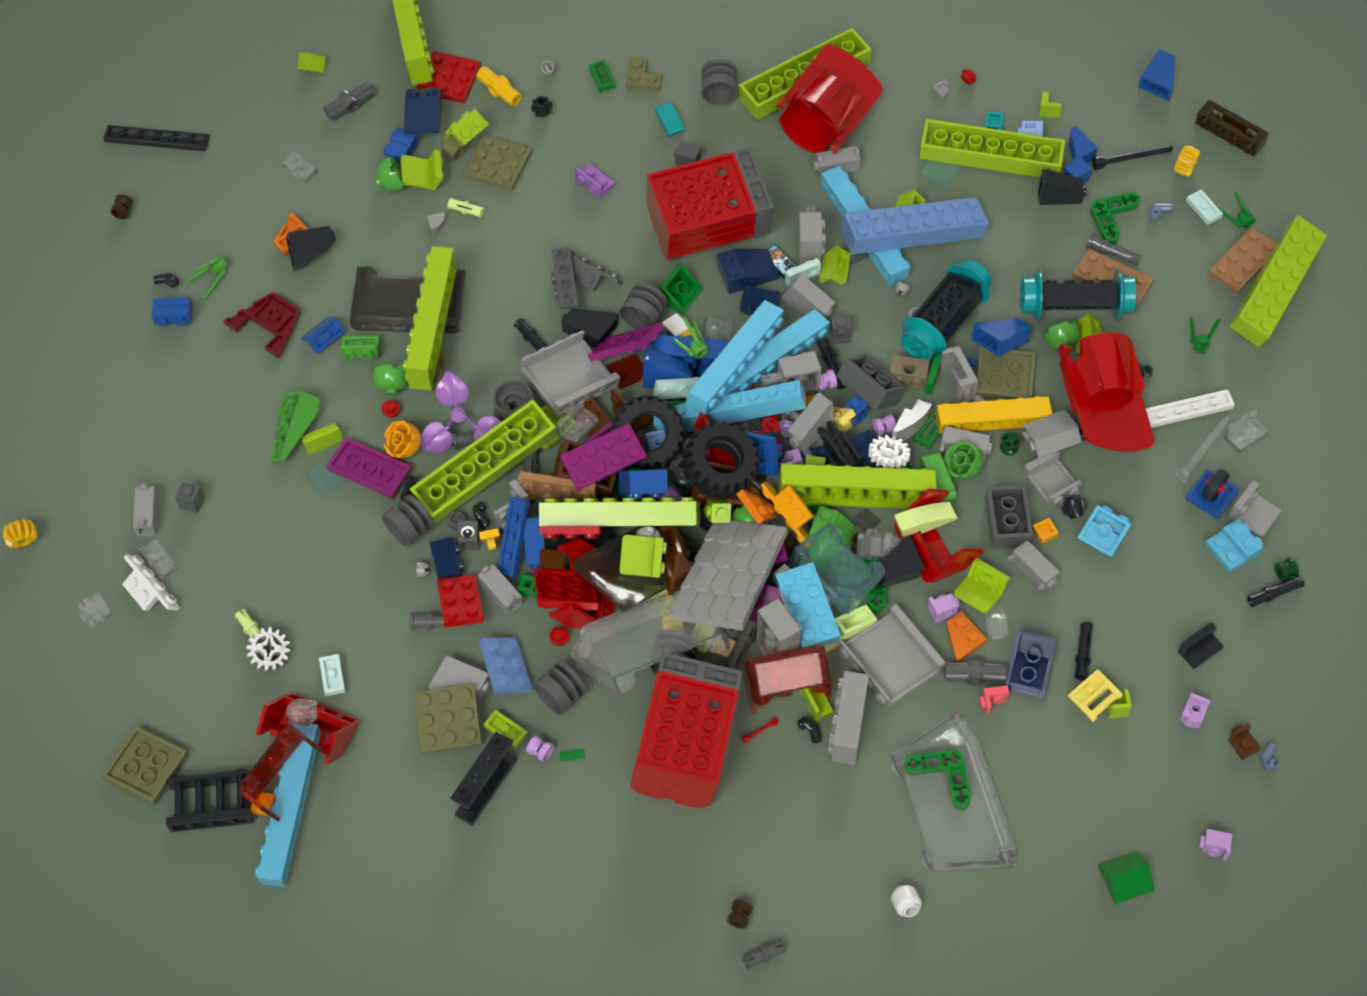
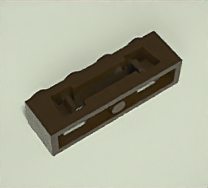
[1195,100,1269,157]

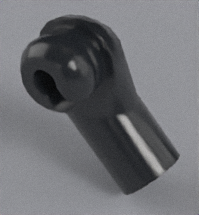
[153,273,179,288]
[400,475,417,501]
[472,502,491,529]
[797,717,822,744]

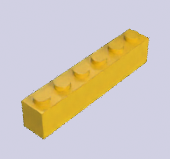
[935,396,1052,434]

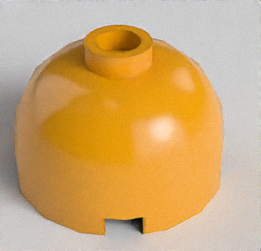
[384,420,421,459]

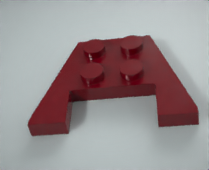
[223,292,301,359]

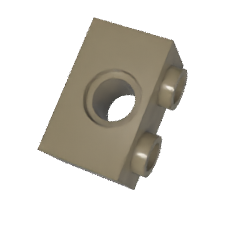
[890,355,930,388]

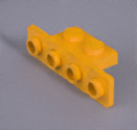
[761,482,814,546]

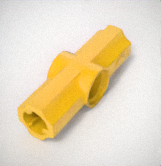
[476,66,522,106]

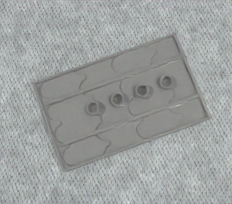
[669,520,788,631]

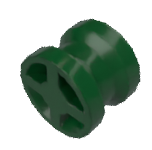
[1000,432,1020,456]
[1274,558,1299,582]

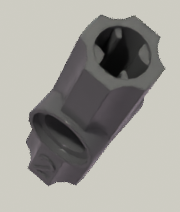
[323,82,375,120]
[944,660,1007,686]

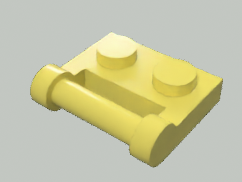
[1068,669,1123,723]

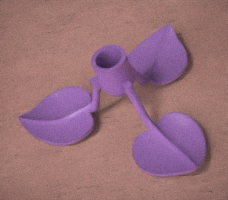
[421,371,501,453]

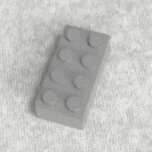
[757,599,802,677]
[828,671,869,765]

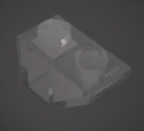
[857,529,901,560]

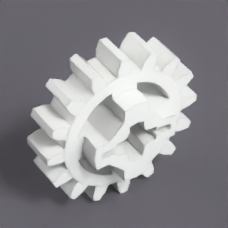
[868,435,910,469]
[246,627,290,671]

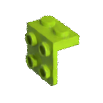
[443,109,489,147]
[400,149,444,191]
[620,535,667,578]
[954,558,1010,614]

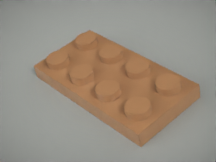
[1208,227,1276,294]
[1072,248,1154,308]
[518,471,598,503]

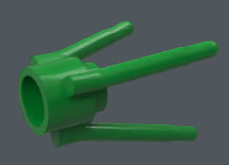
[1216,192,1256,228]
[1189,317,1221,354]

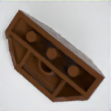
[658,526,693,595]

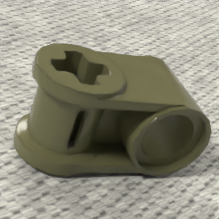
[441,135,474,161]

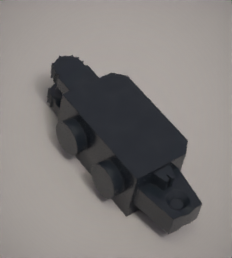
[817,421,863,467]

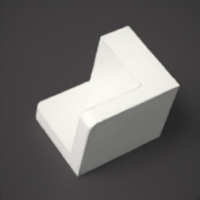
[662,313,688,336]

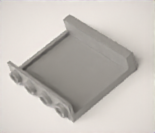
[520,330,620,418]
[838,604,946,709]

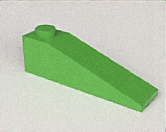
[271,391,321,463]
[798,505,856,578]

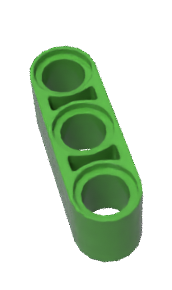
[920,452,957,503]

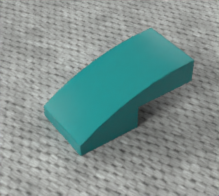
[654,102,685,137]
[984,110,1005,130]

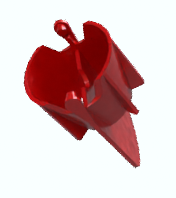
[776,44,883,154]
[1058,333,1154,452]

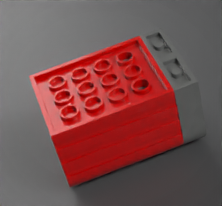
[647,147,774,261]
[630,652,743,808]

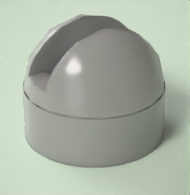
[541,60,556,74]
[895,281,910,296]
[416,562,430,577]

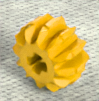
[1174,145,1200,177]
[3,519,38,548]

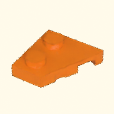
[273,213,308,256]
[737,489,778,524]
[946,611,987,663]

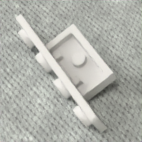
[122,554,180,611]

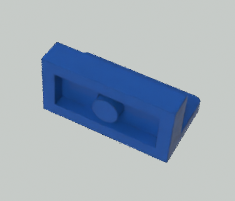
[301,317,346,353]

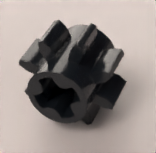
[531,96,553,117]
[1061,496,1087,519]

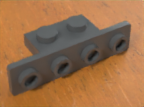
[551,247,578,310]
[570,250,623,291]

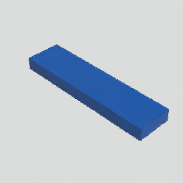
[497,497,530,577]

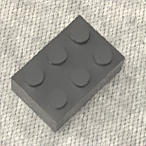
[836,354,906,410]
[985,485,1033,549]

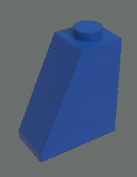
[1138,49,1175,101]
[972,318,1031,357]
[642,347,692,388]
[524,517,545,570]

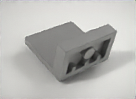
[493,479,531,533]
[1228,480,1282,538]

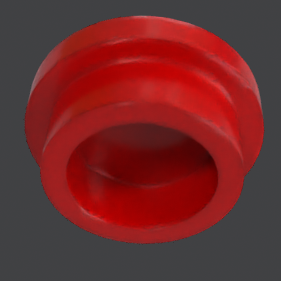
[960,69,976,85]
[381,400,400,418]
[549,627,569,646]

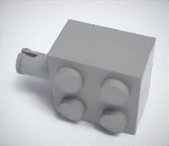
[798,205,826,263]
[761,351,821,393]

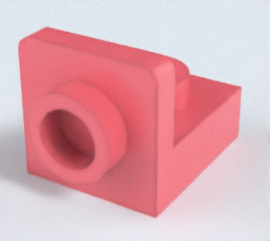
[979,685,1009,714]

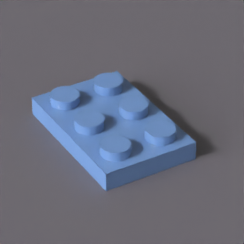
[479,637,533,694]

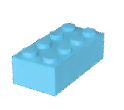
[775,562,840,654]

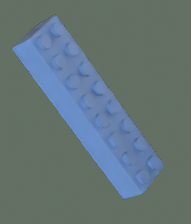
[840,197,989,255]

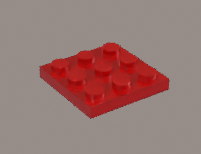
[416,51,481,104]
[540,526,603,538]
[533,568,598,611]

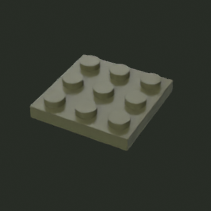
[463,134,532,191]
[975,346,1036,400]
[413,683,482,753]
[101,726,188,805]

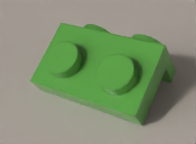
[339,335,380,359]

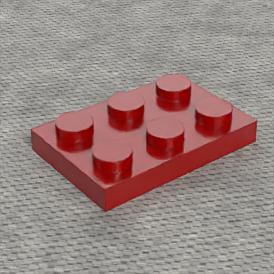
[437,574,484,628]

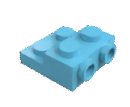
[1077,505,1132,558]
[1205,519,1263,573]

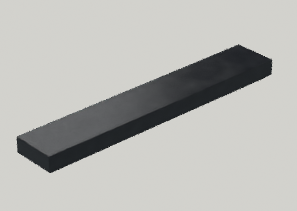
[103,125,210,152]

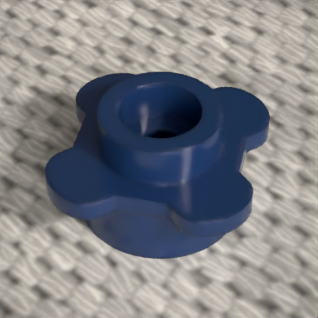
[812,446,830,465]

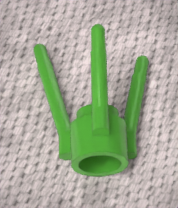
[188,256,228,299]
[673,317,709,359]

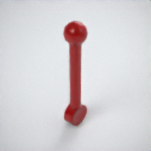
[742,717,778,743]

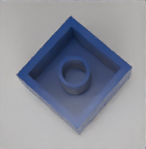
[619,469,668,498]

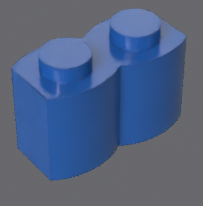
[383,128,419,165]

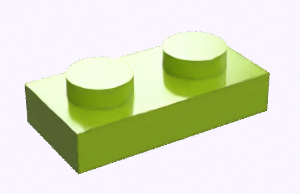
[483,710,528,750]

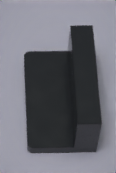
[1178,622,1224,669]

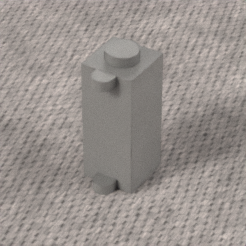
[813,146,861,178]
[939,426,992,461]
[133,484,158,537]
[1008,540,1060,592]
[478,564,523,616]

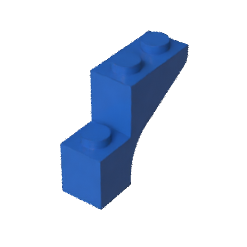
[1063,126,1097,184]

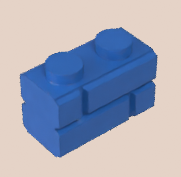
[151,297,193,327]

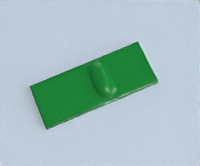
[560,749,585,761]

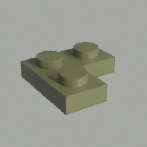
[626,58,662,91]

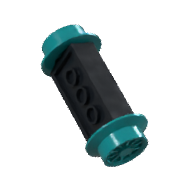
[900,260,992,360]
[1020,269,1136,321]

